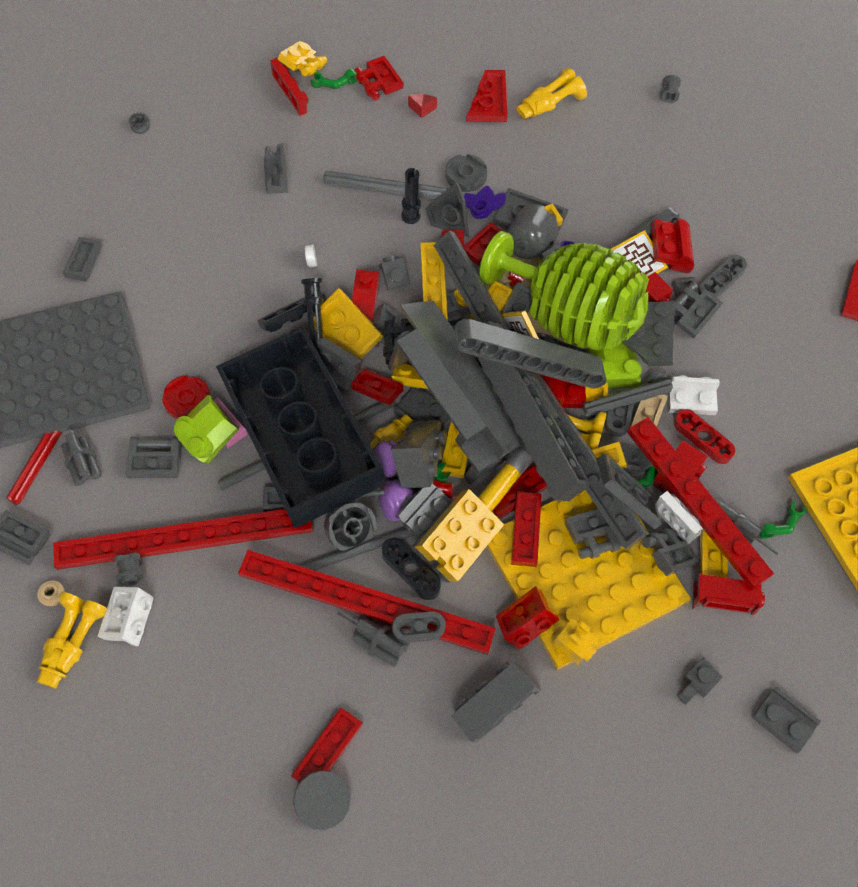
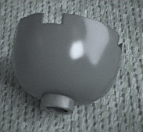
[324,501,377,553]

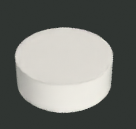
[304,244,318,268]

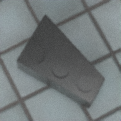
[391,420,447,488]

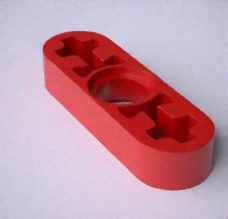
[674,409,736,464]

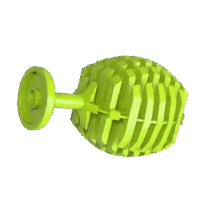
[480,231,649,350]

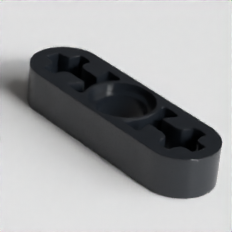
[382,539,441,600]

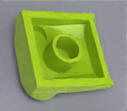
[588,342,642,389]
[174,395,239,464]

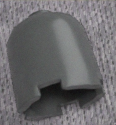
[507,204,558,259]

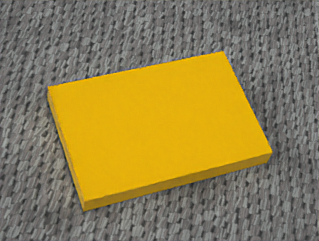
[307,288,384,360]

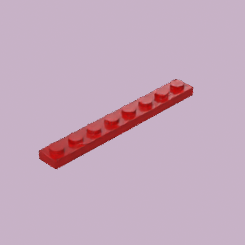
[627,417,774,590]

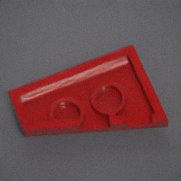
[466,70,508,122]

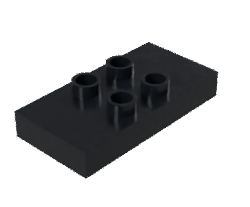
[216,327,387,529]

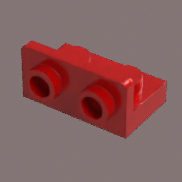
[496,586,559,649]

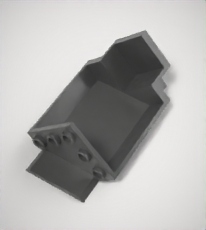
[388,301,525,484]

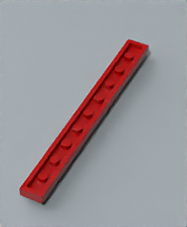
[53,509,313,570]
[238,549,496,655]

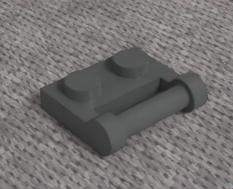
[126,437,182,478]

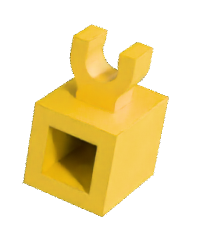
[553,618,598,666]

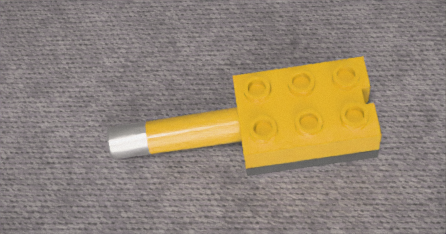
[411,449,532,582]

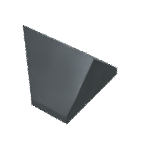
[425,183,469,237]

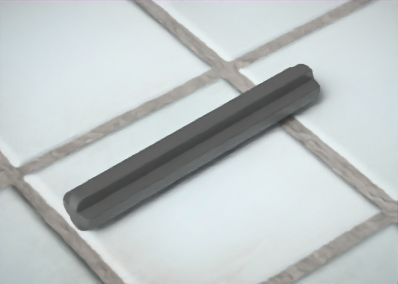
[583,379,673,416]

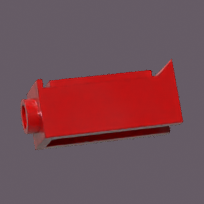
[692,574,765,615]

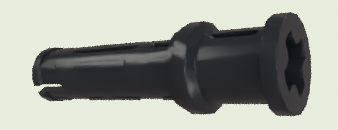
[401,168,421,224]
[301,278,324,350]

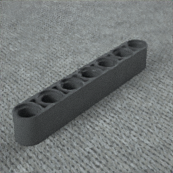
[455,319,606,388]

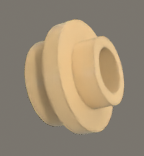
[37,580,65,607]

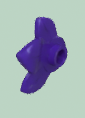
[464,185,506,219]

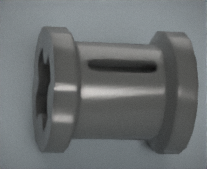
[661,75,681,103]

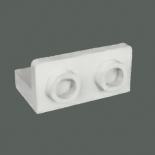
[668,375,720,415]
[656,491,704,544]
[97,587,153,646]

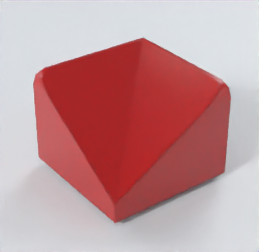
[408,94,437,118]

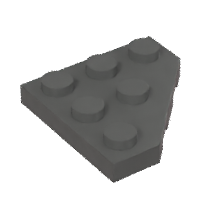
[622,301,675,366]

